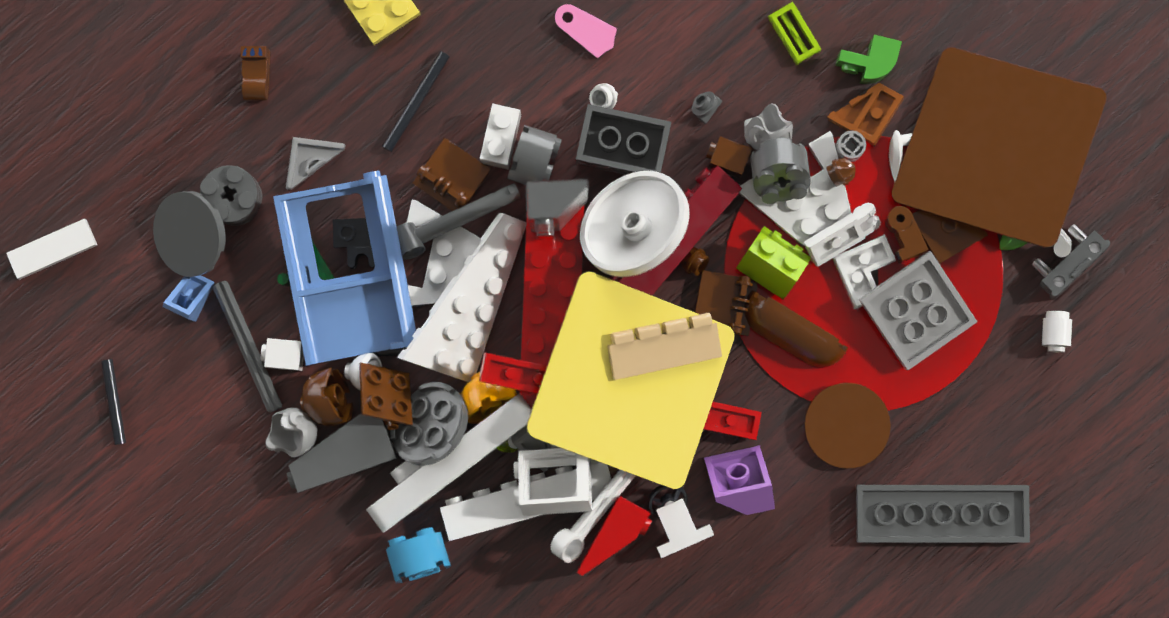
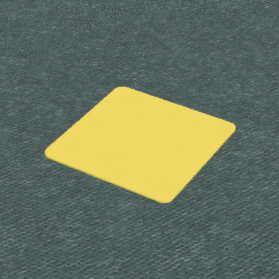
[527,272,734,489]

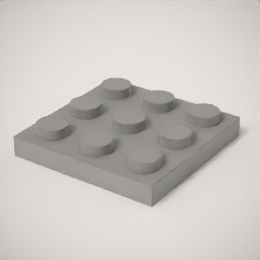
[858,251,977,370]

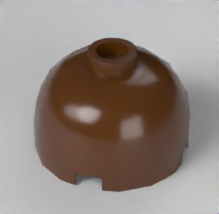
[300,368,353,426]

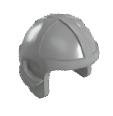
[744,103,793,151]
[265,408,317,457]

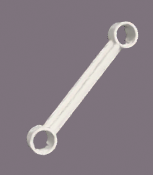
[551,470,636,563]

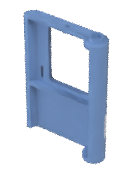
[273,171,416,365]

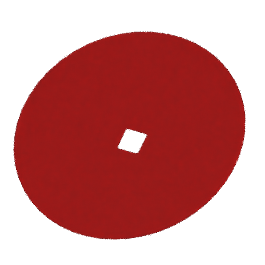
[724,136,1003,411]

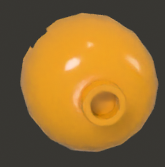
[461,372,517,424]

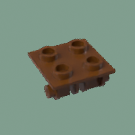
[412,138,491,211]
[695,270,758,336]
[359,362,413,430]

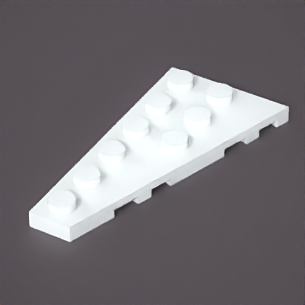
[397,213,526,382]

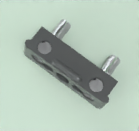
[1032,224,1110,300]

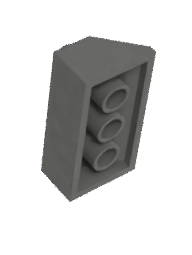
[527,180,588,237]

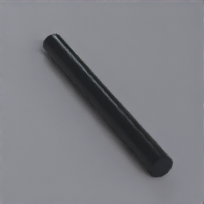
[382,51,450,152]

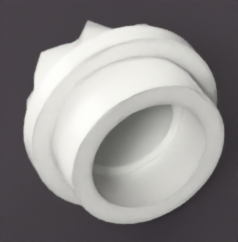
[589,83,618,109]

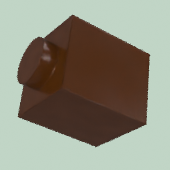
[706,137,752,178]

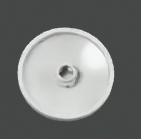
[580,171,689,277]

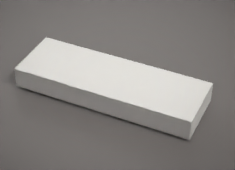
[6,219,97,280]

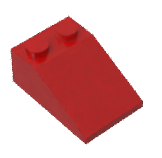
[577,496,652,576]

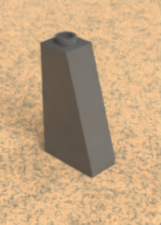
[287,413,398,493]

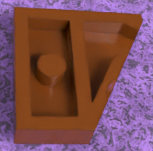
[827,83,904,146]

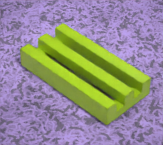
[768,2,822,65]

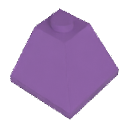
[704,446,775,515]

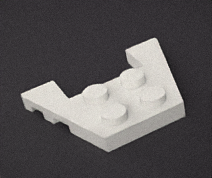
[739,131,851,247]
[407,200,481,306]

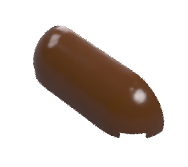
[745,290,848,368]

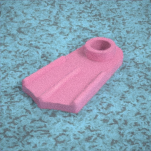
[555,4,617,58]

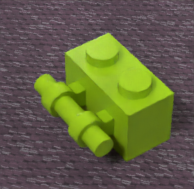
[736,226,811,300]

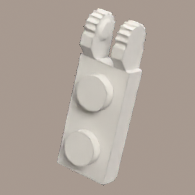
[804,202,881,267]

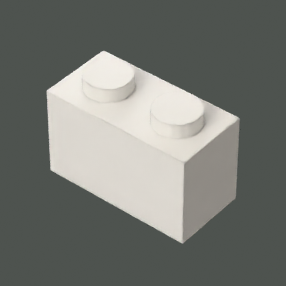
[480,104,521,170]

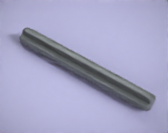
[213,281,282,413]

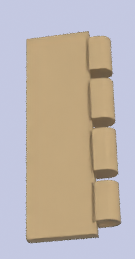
[607,313,722,380]

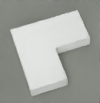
[832,235,896,310]

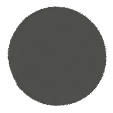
[153,191,225,277]
[390,382,468,466]

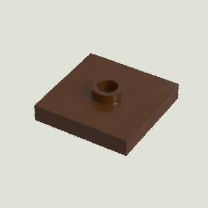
[912,210,988,264]

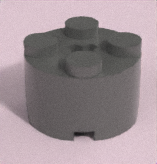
[507,125,562,185]
[751,138,811,204]
[200,165,262,226]

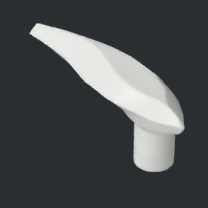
[889,130,912,182]

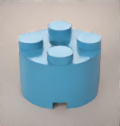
[386,527,451,583]

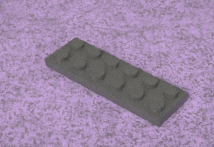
[856,485,1030,543]

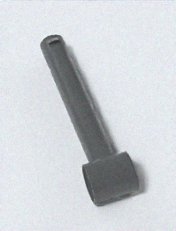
[397,183,521,260]

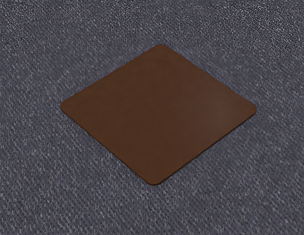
[892,47,1107,248]

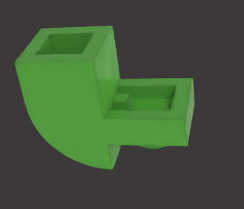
[835,35,902,84]

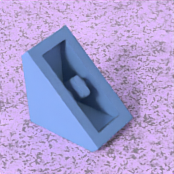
[162,275,214,322]

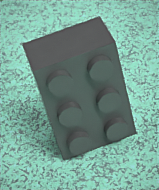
[576,104,671,175]

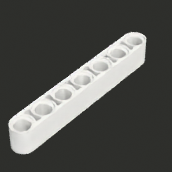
[367,394,532,533]

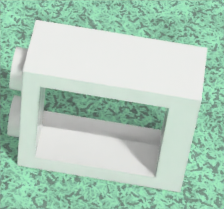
[514,448,592,516]

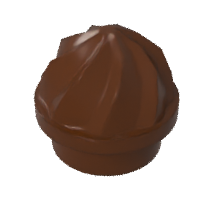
[826,158,856,187]
[680,247,710,276]

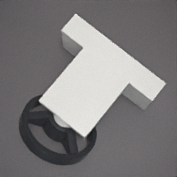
[648,485,714,558]

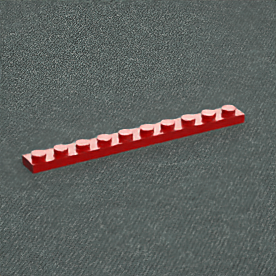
[478,353,762,440]

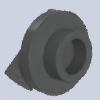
[692,92,723,124]

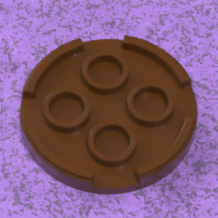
[804,383,891,468]

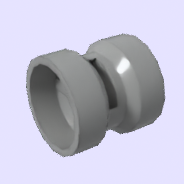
[835,131,866,162]

